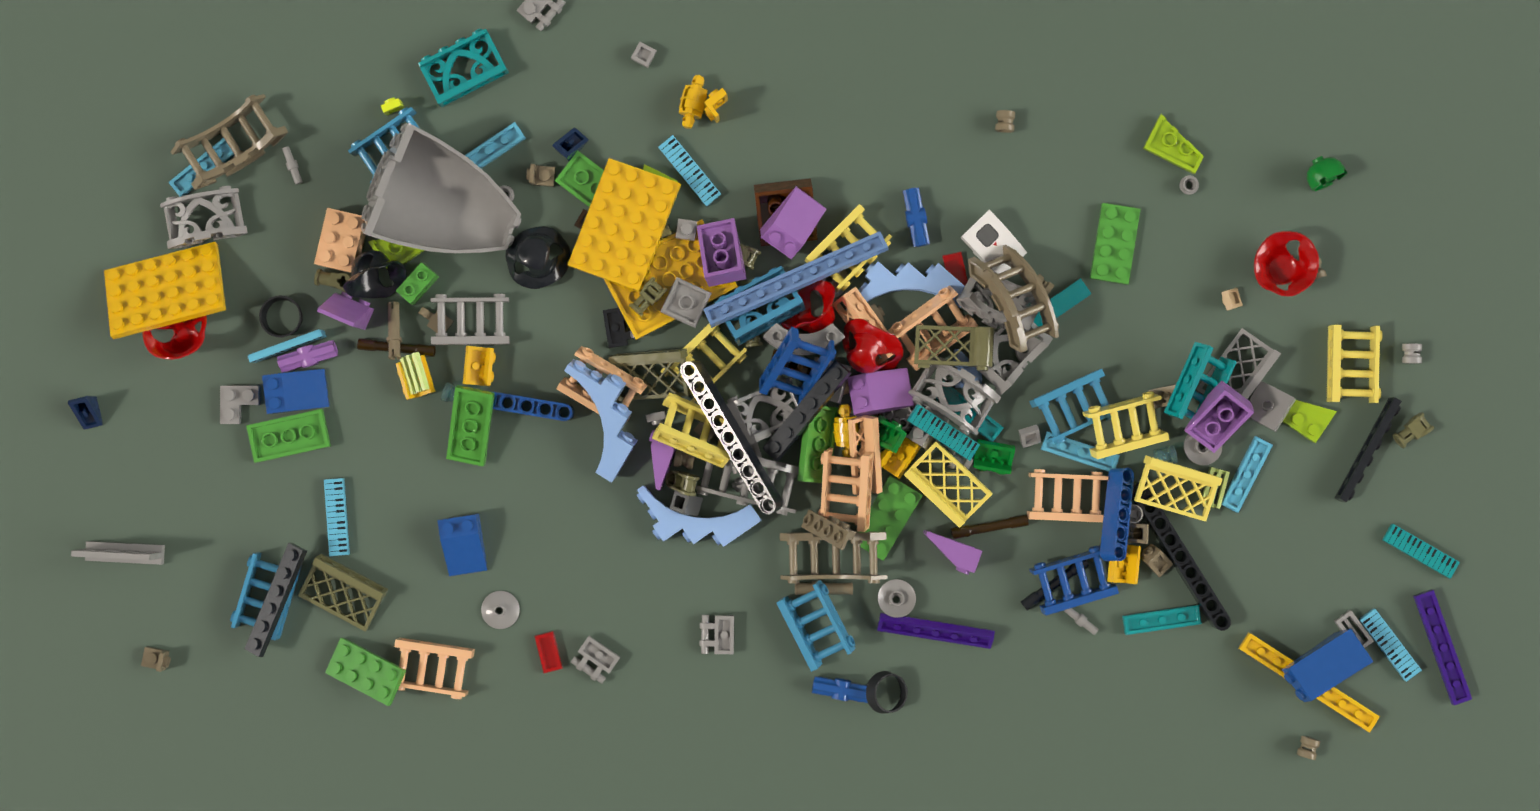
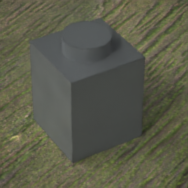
[670,491,703,516]

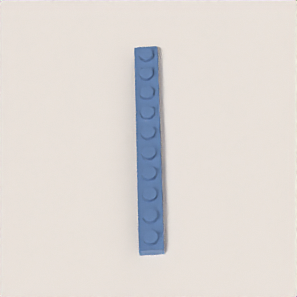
[703,231,888,328]

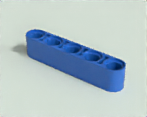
[489,391,574,421]
[1100,468,1134,561]

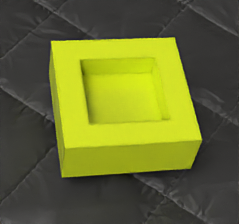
[380,97,405,116]

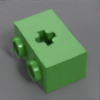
[396,262,439,305]

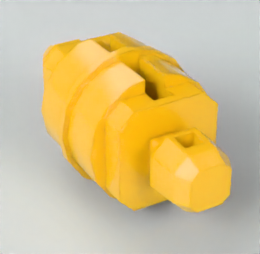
[679,75,708,129]
[833,404,859,458]

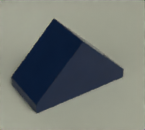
[552,127,589,161]
[68,396,103,430]

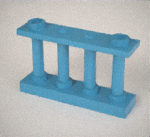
[348,107,419,183]
[1029,369,1121,444]
[230,552,302,640]
[776,580,856,672]

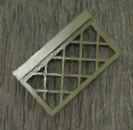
[608,348,690,401]
[298,554,389,632]

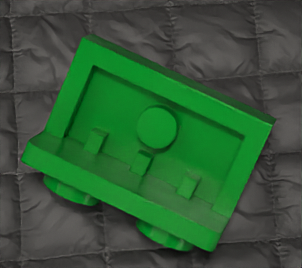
[871,415,907,453]
[973,439,1015,475]

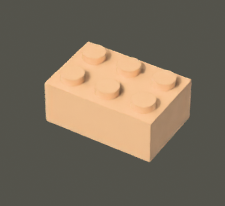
[314,208,366,273]

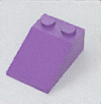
[760,186,826,259]
[697,218,746,287]
[317,291,374,330]
[847,368,914,417]
[1184,381,1254,453]
[649,430,676,490]
[923,530,982,575]

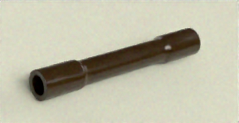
[357,338,436,357]
[951,514,1029,539]

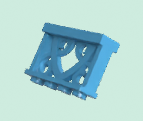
[715,266,805,346]

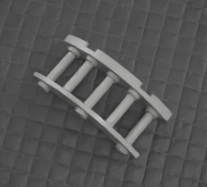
[695,446,799,515]

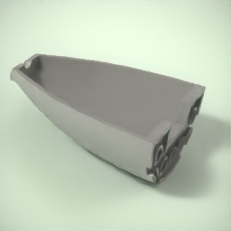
[361,123,521,254]

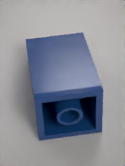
[1282,628,1373,702]

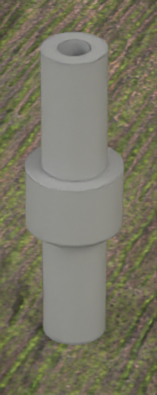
[282,146,303,185]
[1064,608,1099,635]

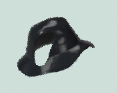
[505,226,571,289]
[343,251,407,298]

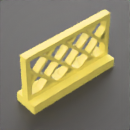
[904,440,993,528]
[1134,455,1223,521]

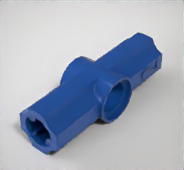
[902,187,930,247]
[812,676,868,703]

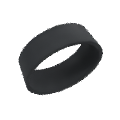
[259,295,303,338]
[866,671,908,714]

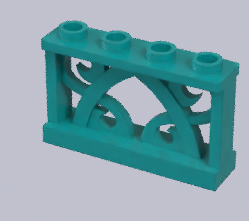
[418,28,509,108]

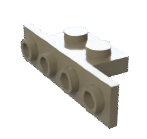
[801,510,856,550]

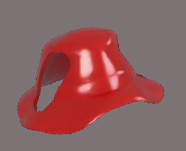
[1254,231,1319,297]
[781,280,835,333]
[142,316,207,360]
[842,319,903,373]

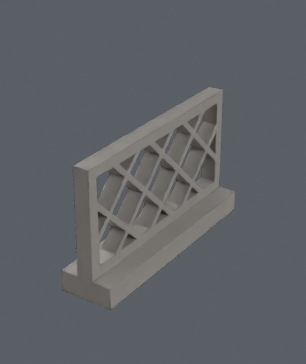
[1196,328,1281,399]
[71,541,165,565]

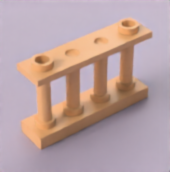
[887,285,978,371]
[556,346,648,426]
[818,448,874,532]
[1027,469,1108,522]
[394,637,475,699]

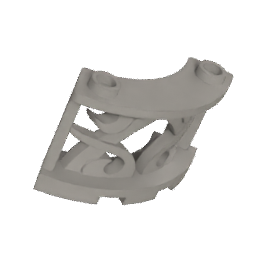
[160,186,248,249]
[955,268,1038,332]
[975,322,1053,396]
[763,323,845,356]
[908,354,1001,436]
[727,375,798,445]

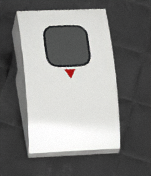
[961,210,1027,274]

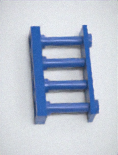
[759,327,836,404]
[1029,545,1119,616]

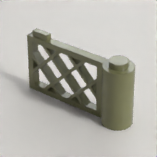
[914,325,994,371]

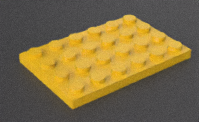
[568,158,681,292]
[604,219,738,340]
[104,242,226,340]

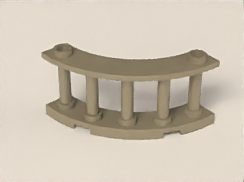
[171,94,288,190]
[968,245,1059,353]
[780,531,887,583]

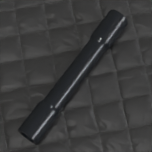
[1020,560,1089,611]

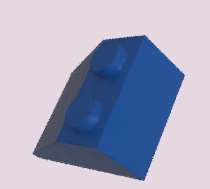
[262,369,330,414]
[437,514,488,576]

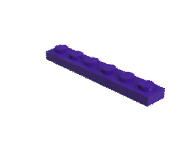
[1413,590,1472,705]
[877,613,995,649]

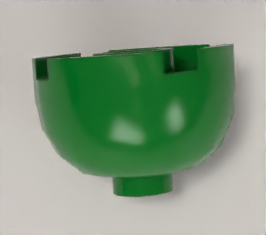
[1307,156,1348,191]

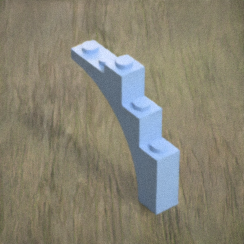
[846,262,965,311]
[564,359,638,483]
[637,485,761,547]

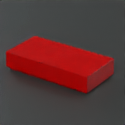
[942,252,968,286]
[534,631,563,673]

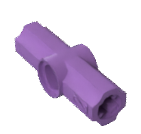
[277,340,338,373]

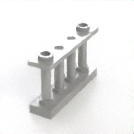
[431,294,510,345]

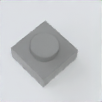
[631,42,657,68]
[676,218,697,241]
[646,411,666,425]
[1018,424,1041,448]

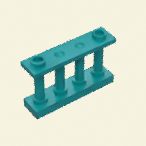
[1164,342,1237,419]

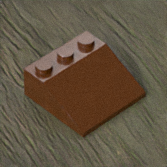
[754,178,818,246]

